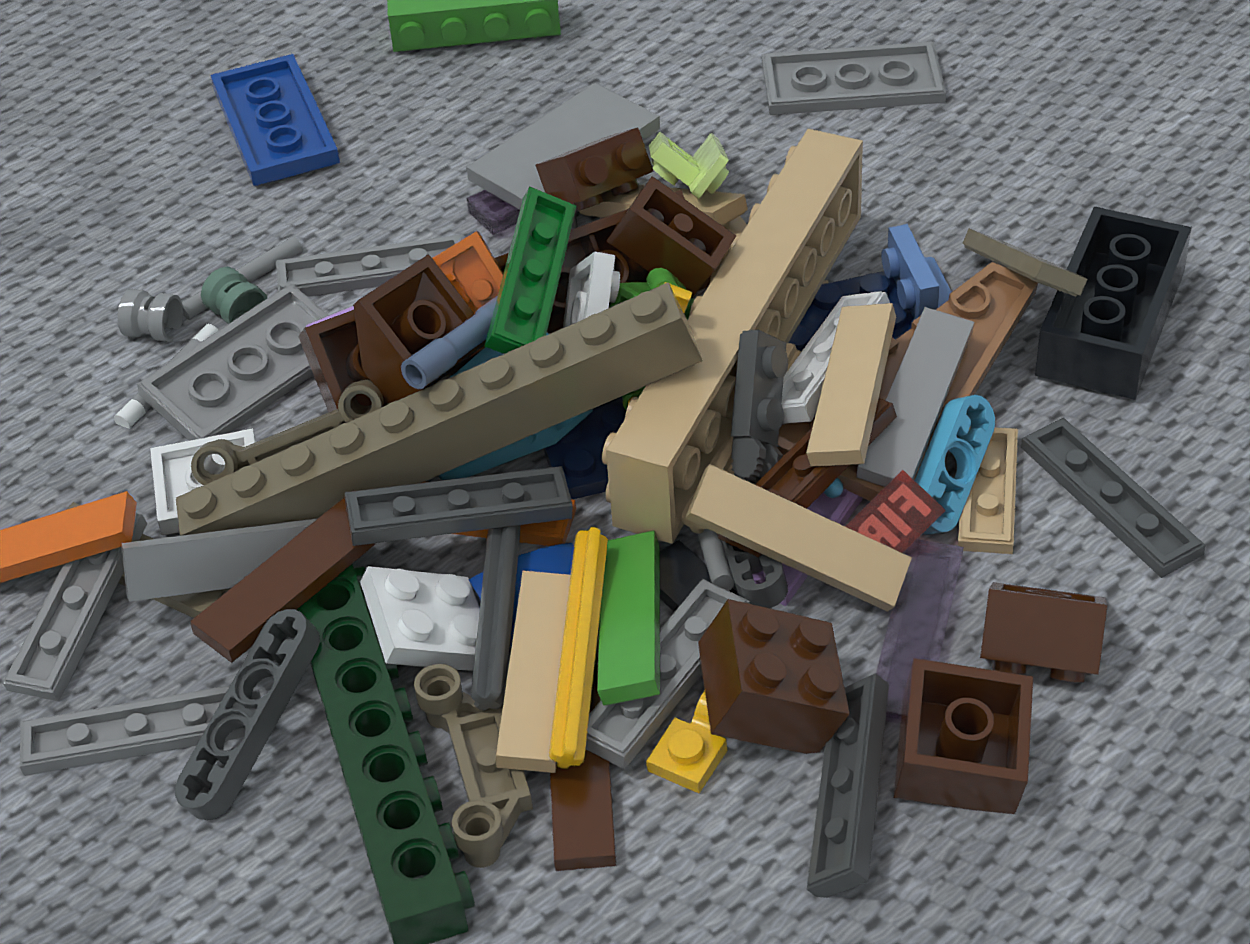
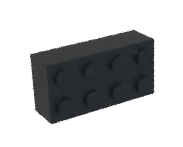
[1035,206,1192,400]

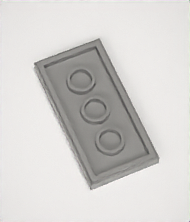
[762,42,946,115]
[466,83,660,210]
[137,283,329,441]

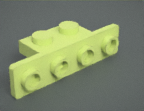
[649,132,729,199]

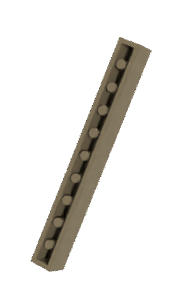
[176,282,703,536]

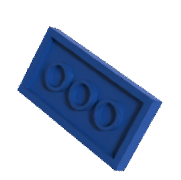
[210,54,340,186]

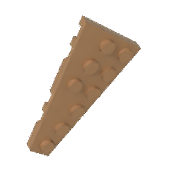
[777,262,1038,515]

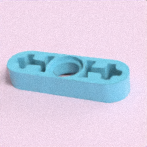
[906,395,995,535]

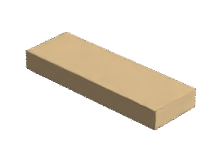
[957,427,1018,554]

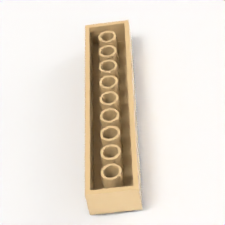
[602,129,863,544]

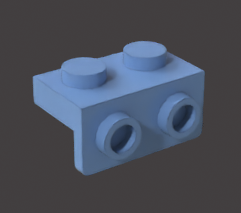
[881,224,952,320]

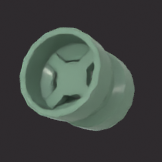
[201,267,268,324]

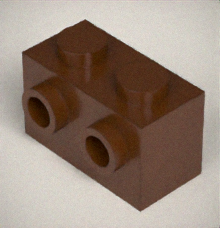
[535,127,654,211]
[607,176,736,298]

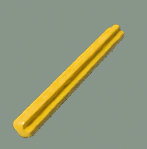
[549,527,608,769]

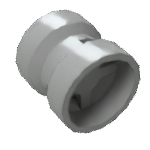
[118,288,184,342]

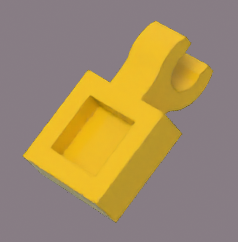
[646,690,727,794]

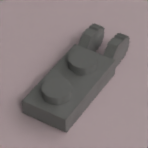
[731,330,788,483]

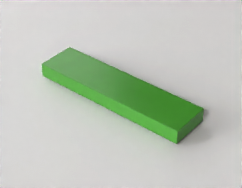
[597,531,660,706]

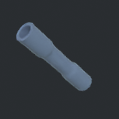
[401,295,498,389]

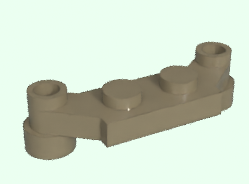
[191,380,384,485]
[414,664,533,868]

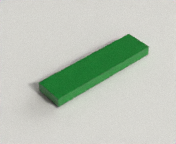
[485,186,576,354]

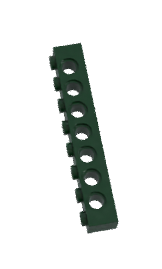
[297,564,475,944]

